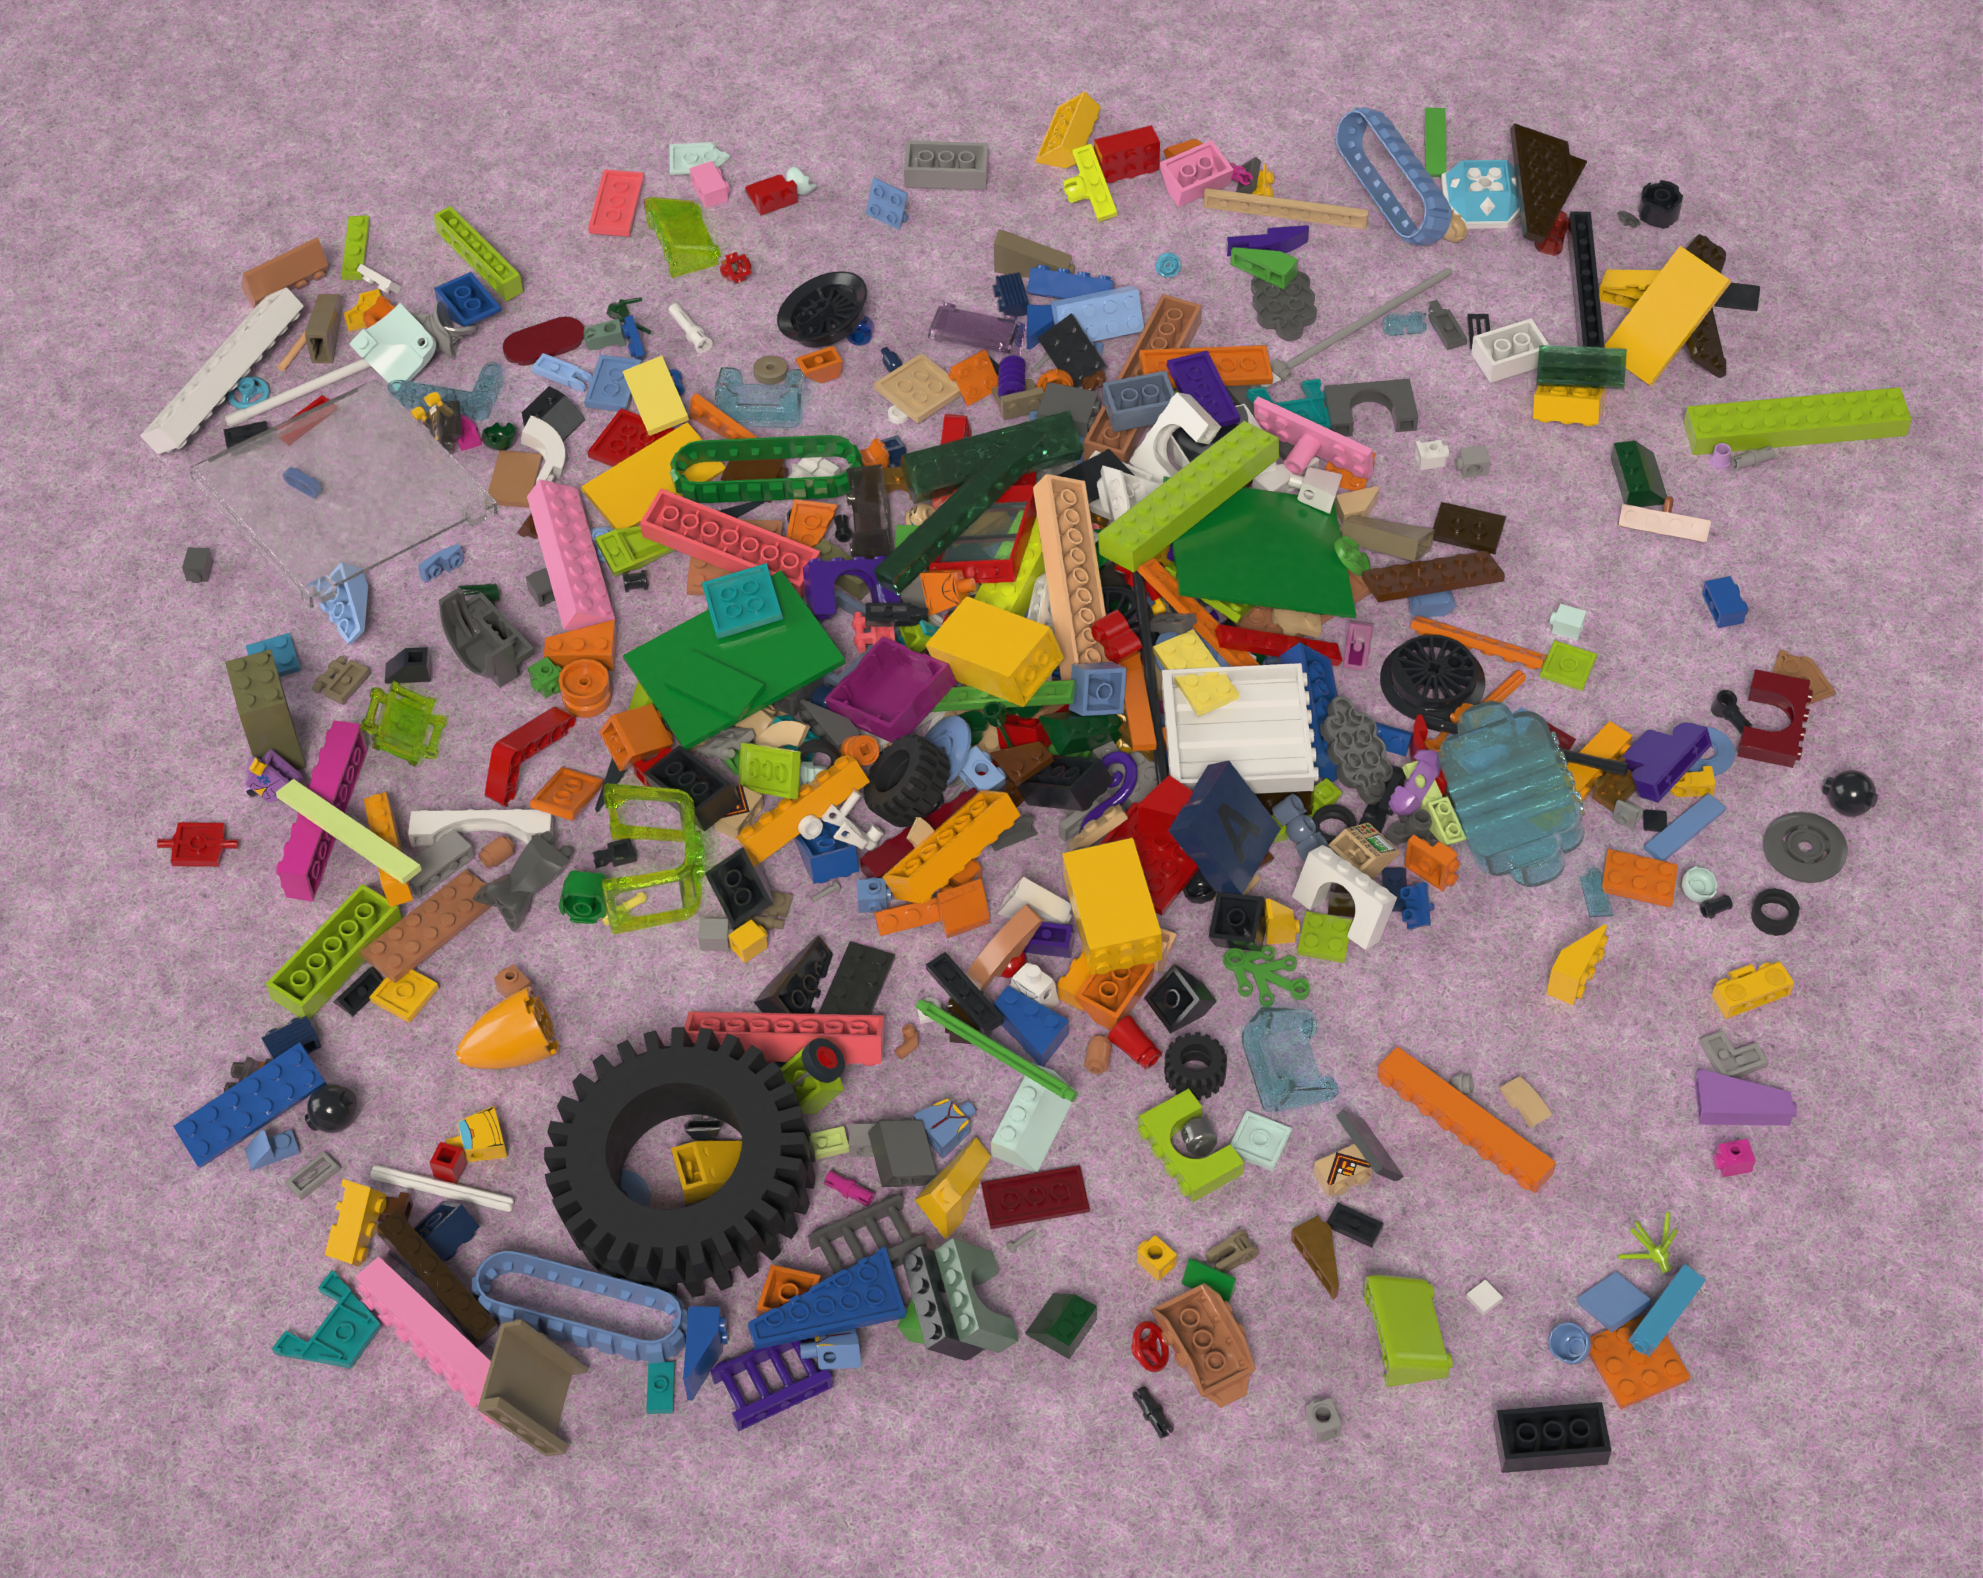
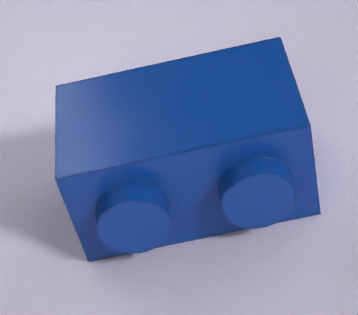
[1702,576,1748,628]

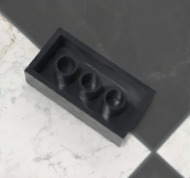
[644,745,740,832]
[1016,755,1114,811]
[1493,1402,1612,1473]

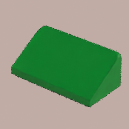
[1182,1258,1236,1303]

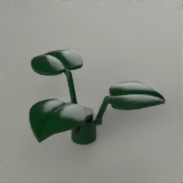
[959,701,1043,780]

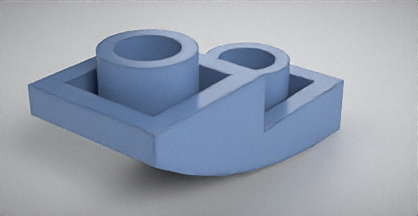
[418,544,464,583]

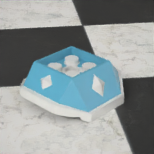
[1441,160,1520,229]

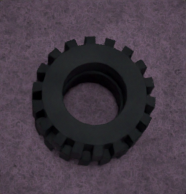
[1164,1032,1227,1100]

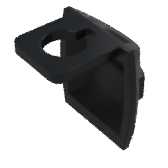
[684,1115,724,1141]

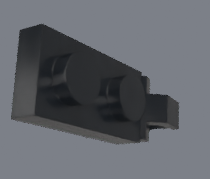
[865,603,929,627]

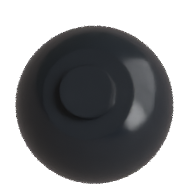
[1823,770,1878,817]
[305,1083,358,1133]

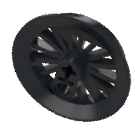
[777,271,868,348]
[1380,635,1486,722]

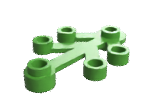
[1223,946,1310,1007]

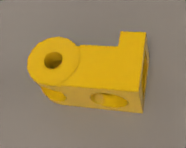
[1670,766,1716,797]

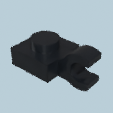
[593,838,636,868]

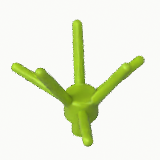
[1618,1212,1678,1273]

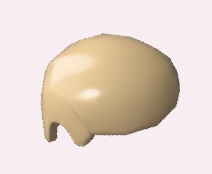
[1443,209,1468,243]

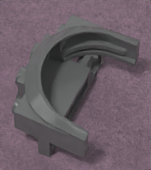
[439,587,535,688]

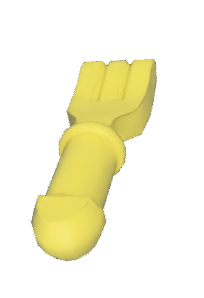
[601,892,647,926]

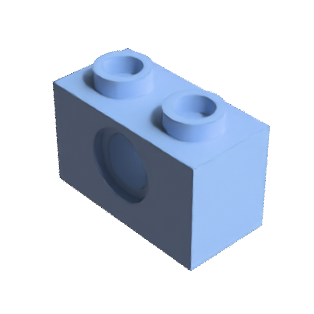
[957,746,1006,792]

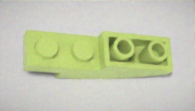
[1402,761,1467,846]

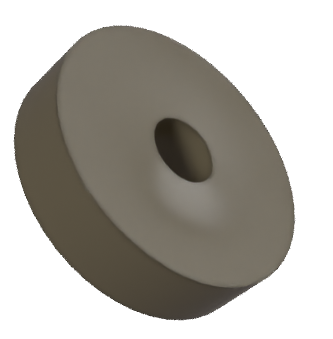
[753,356,788,385]

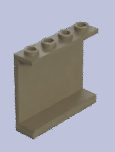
[477,1319,588,1456]

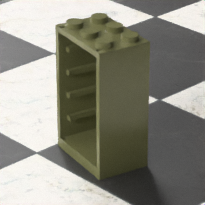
[225,649,306,770]

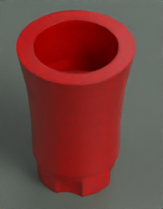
[1107,1015,1162,1070]

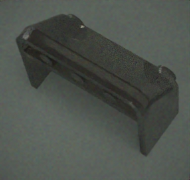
[846,464,894,559]

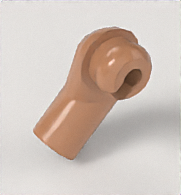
[894,1024,919,1060]

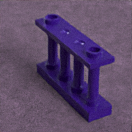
[710,1339,833,1432]

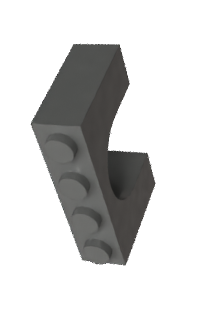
[1323,379,1418,437]

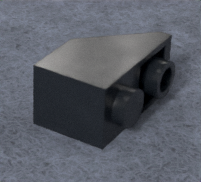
[384,647,432,684]

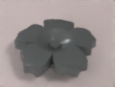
[1617,211,1641,228]

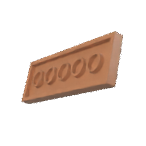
[361,870,492,983]

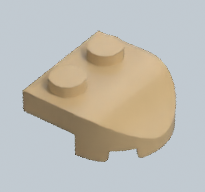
[1271,608,1322,638]

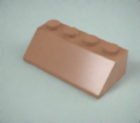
[241,237,329,308]

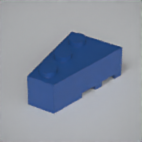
[994,985,1069,1067]

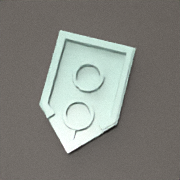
[669,142,731,175]

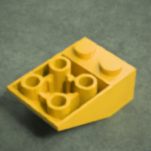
[1546,924,1609,1005]
[671,1141,742,1205]

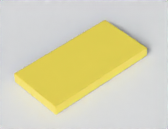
[622,356,689,436]

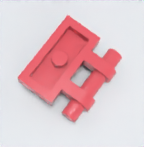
[852,612,895,653]

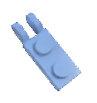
[532,353,592,392]

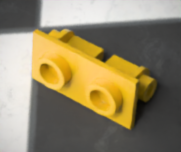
[1252,164,1275,197]

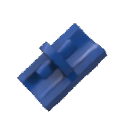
[1400,882,1435,929]

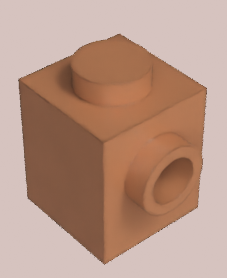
[494,964,534,998]

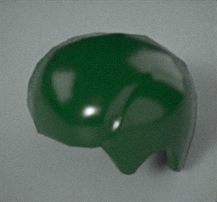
[482,422,516,451]

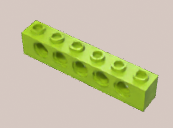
[433,206,523,302]

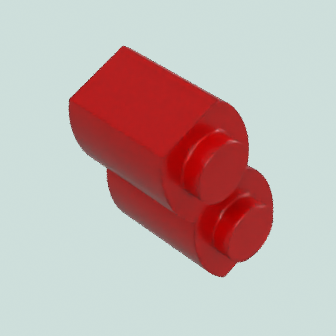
[1091,610,1143,664]

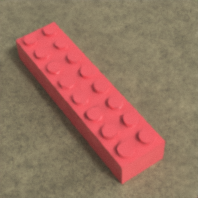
[640,488,821,599]
[684,1011,885,1066]

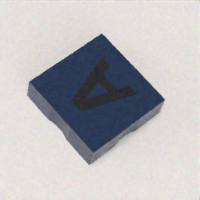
[1168,760,1281,895]

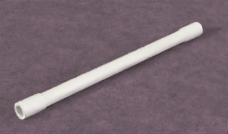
[224,359,371,428]

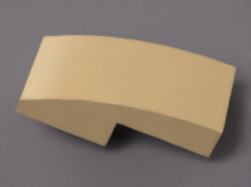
[1499,1076,1552,1128]

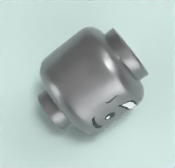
[1181,1118,1217,1156]

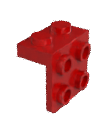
[745,175,798,216]

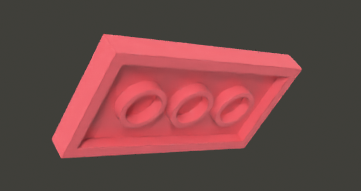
[588,169,645,237]

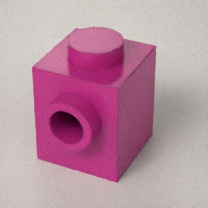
[1713,1139,1756,1177]

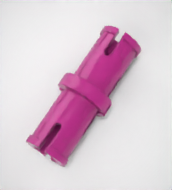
[1229,163,1253,185]
[824,1170,875,1207]

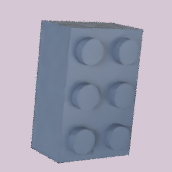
[1103,371,1175,432]

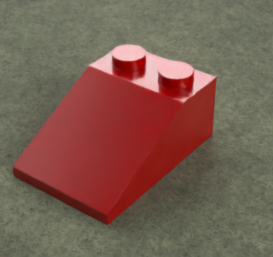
[996,704,1069,749]

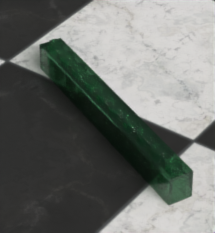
[873,425,1049,595]

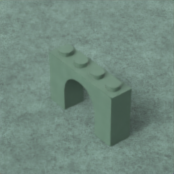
[934,1238,1019,1353]

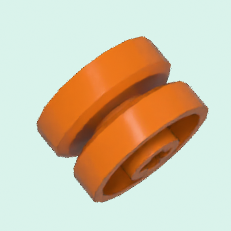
[558,659,612,718]

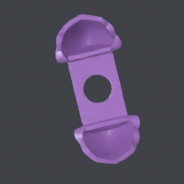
[1389,750,1441,816]

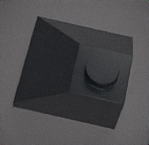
[1144,964,1217,1033]

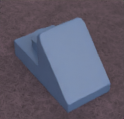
[245,1129,300,1171]

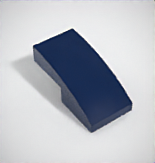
[880,435,914,467]

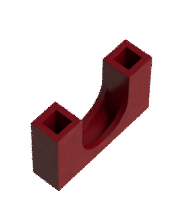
[1737,669,1813,768]

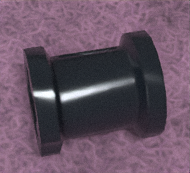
[623,570,648,593]

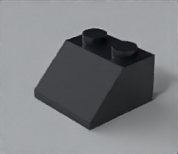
[521,386,585,441]
[1208,892,1266,952]

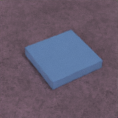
[1577,1272,1652,1332]

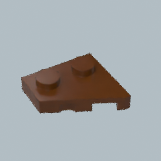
[990,741,1054,787]

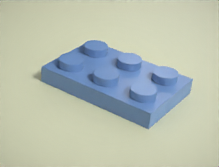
[584,355,642,412]

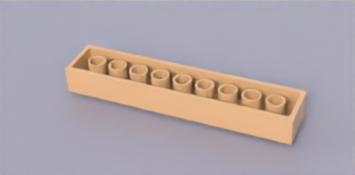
[1033,474,1112,680]

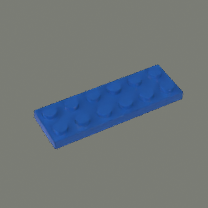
[173,1042,327,1168]

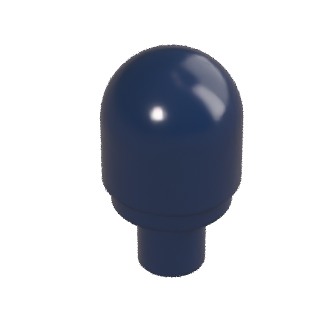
[881,347,902,373]

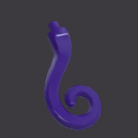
[1079,751,1138,833]

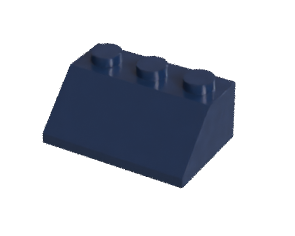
[387,1201,480,1278]

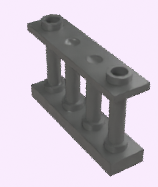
[808,1194,927,1277]

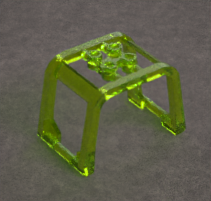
[602,783,705,934]

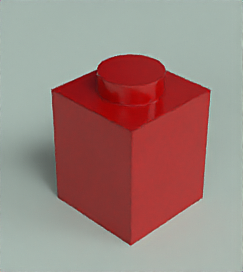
[429,1142,467,1184]

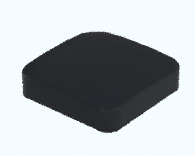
[1643,809,1667,832]

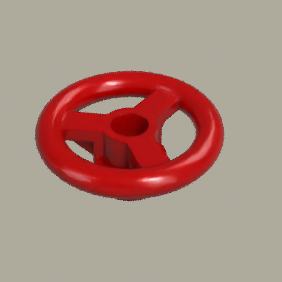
[1131,1321,1169,1372]

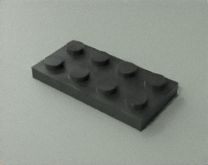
[818,942,895,1015]

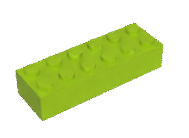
[265,884,402,1020]

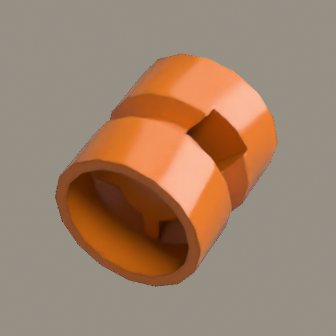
[840,735,880,766]

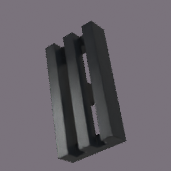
[1467,314,1490,349]

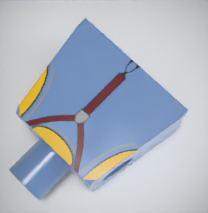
[913,1099,976,1159]
[800,1328,861,1370]

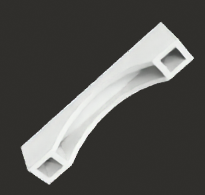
[408,809,554,847]

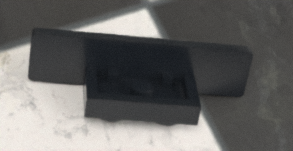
[1359,765,1406,834]

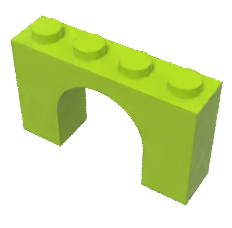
[1137,1089,1244,1202]

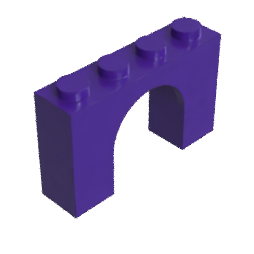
[803,556,901,620]

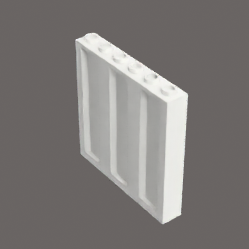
[1161,663,1318,794]

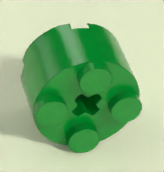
[559,870,611,924]

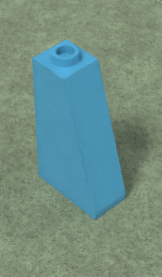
[1628,1264,1706,1357]

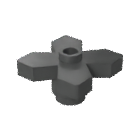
[1385,809,1438,847]

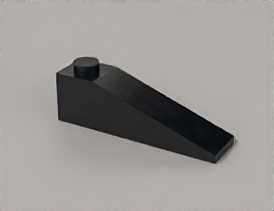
[754,936,833,1014]

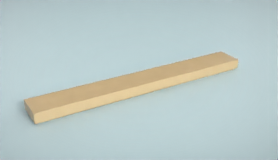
[1203,188,1369,229]

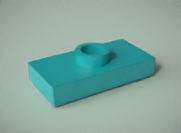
[646,1362,675,1414]

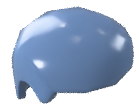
[1548,1322,1592,1365]

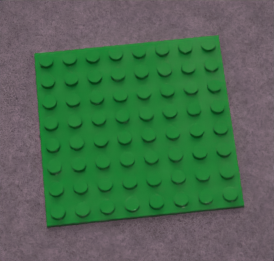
[1163,476,1356,619]

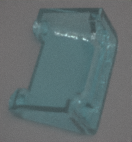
[715,367,806,428]
[1241,1007,1339,1113]

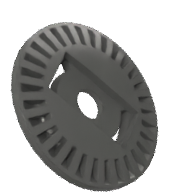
[1763,812,1848,883]

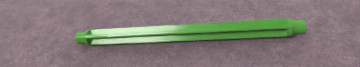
[916,999,1078,1102]

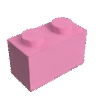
[689,161,730,208]

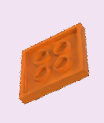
[1589,1313,1691,1410]

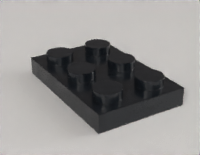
[1037,313,1108,388]

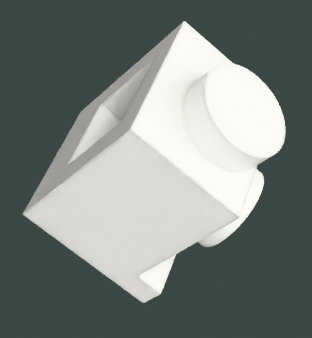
[1414,440,1449,470]

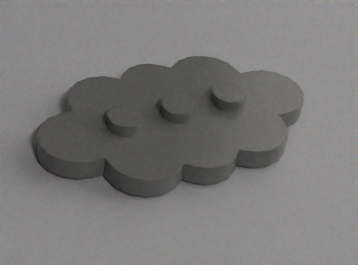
[1251,271,1317,341]
[1320,696,1393,805]

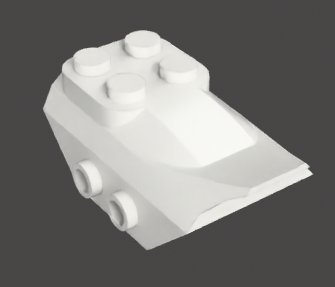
[1097,465,1161,522]

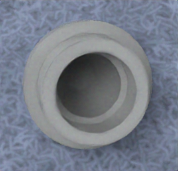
[1449,1073,1474,1096]

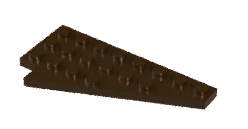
[1510,123,1587,244]

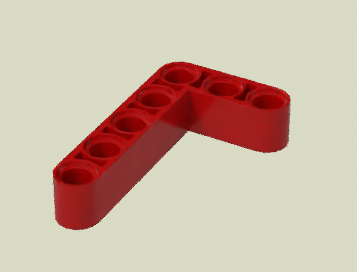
[932,414,972,519]
[485,707,576,807]

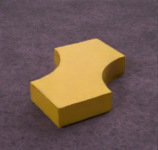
[343,289,382,332]

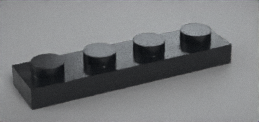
[926,952,1004,1035]

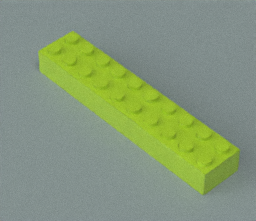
[1683,387,1912,455]
[1098,421,1279,573]

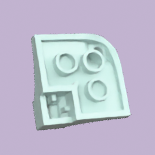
[349,303,436,392]

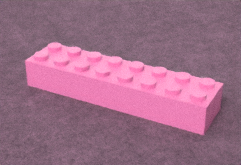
[527,479,615,631]
[355,1256,502,1429]

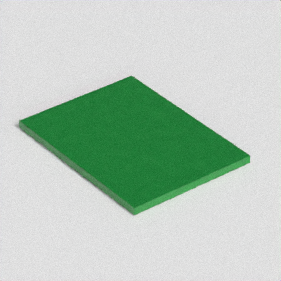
[622,570,846,750]

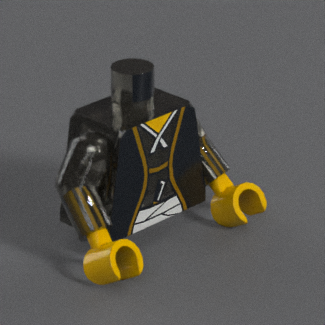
[409,392,462,455]

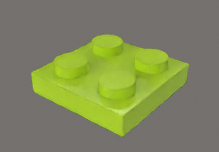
[1297,911,1353,963]

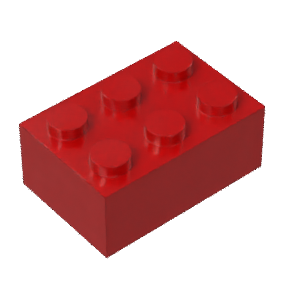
[1094,125,1160,183]

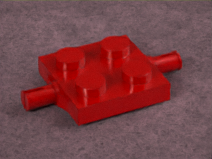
[157,822,239,867]

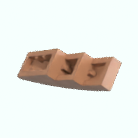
[965,905,1043,991]

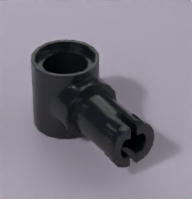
[1711,690,1752,735]

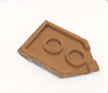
[1772,649,1836,706]

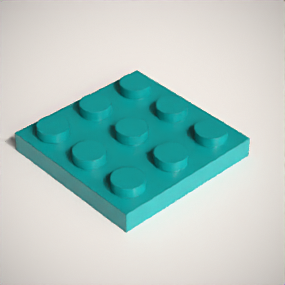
[702,563,783,639]

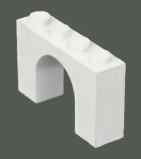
[1129,392,1221,485]
[1292,845,1397,950]

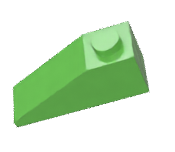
[1230,247,1298,289]

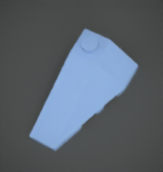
[316,563,368,645]

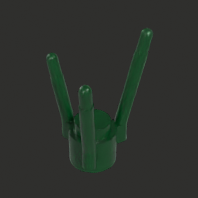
[606,297,651,334]
[457,583,500,606]

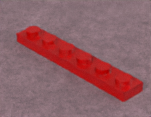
[1215,624,1343,666]

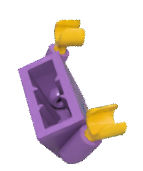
[246,749,304,803]

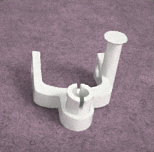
[821,788,885,851]

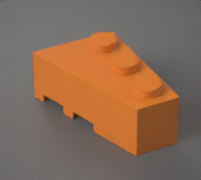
[543,619,617,671]

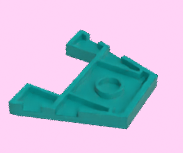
[1246,379,1331,429]
[272,1270,381,1369]

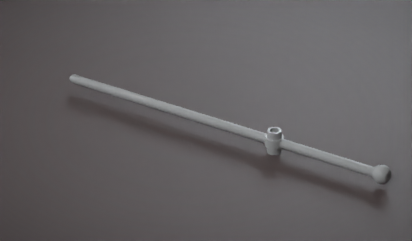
[1232,268,1452,403]

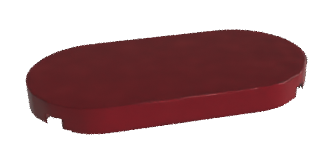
[503,316,584,366]

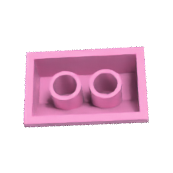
[1160,140,1233,207]

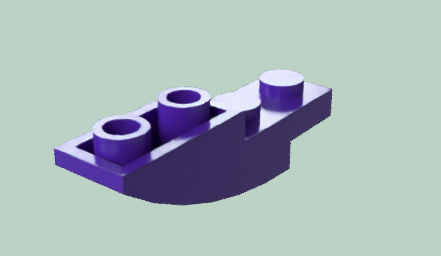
[1226,225,1309,256]

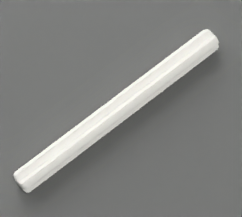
[371,1165,515,1212]

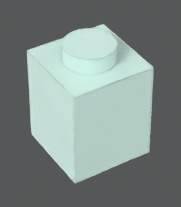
[1549,604,1587,641]

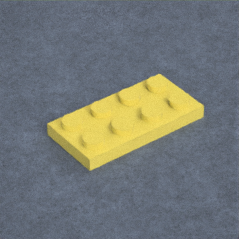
[1153,629,1239,717]

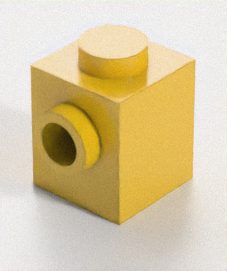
[728,920,768,963]

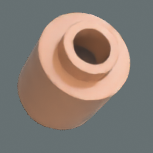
[478,835,515,869]
[1084,1036,1112,1074]

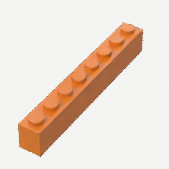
[1377,1046,1556,1193]

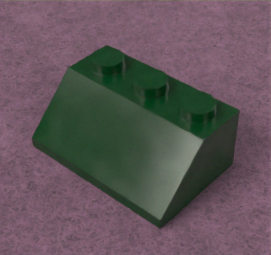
[1611,441,1667,507]
[1038,711,1122,756]

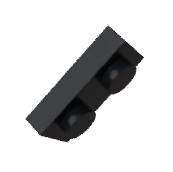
[223,421,271,451]
[1327,1202,1384,1248]

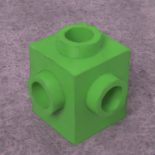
[528,657,562,698]

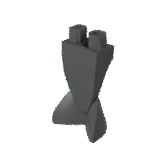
[473,831,573,932]

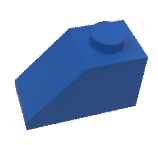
[1026,305,1055,349]

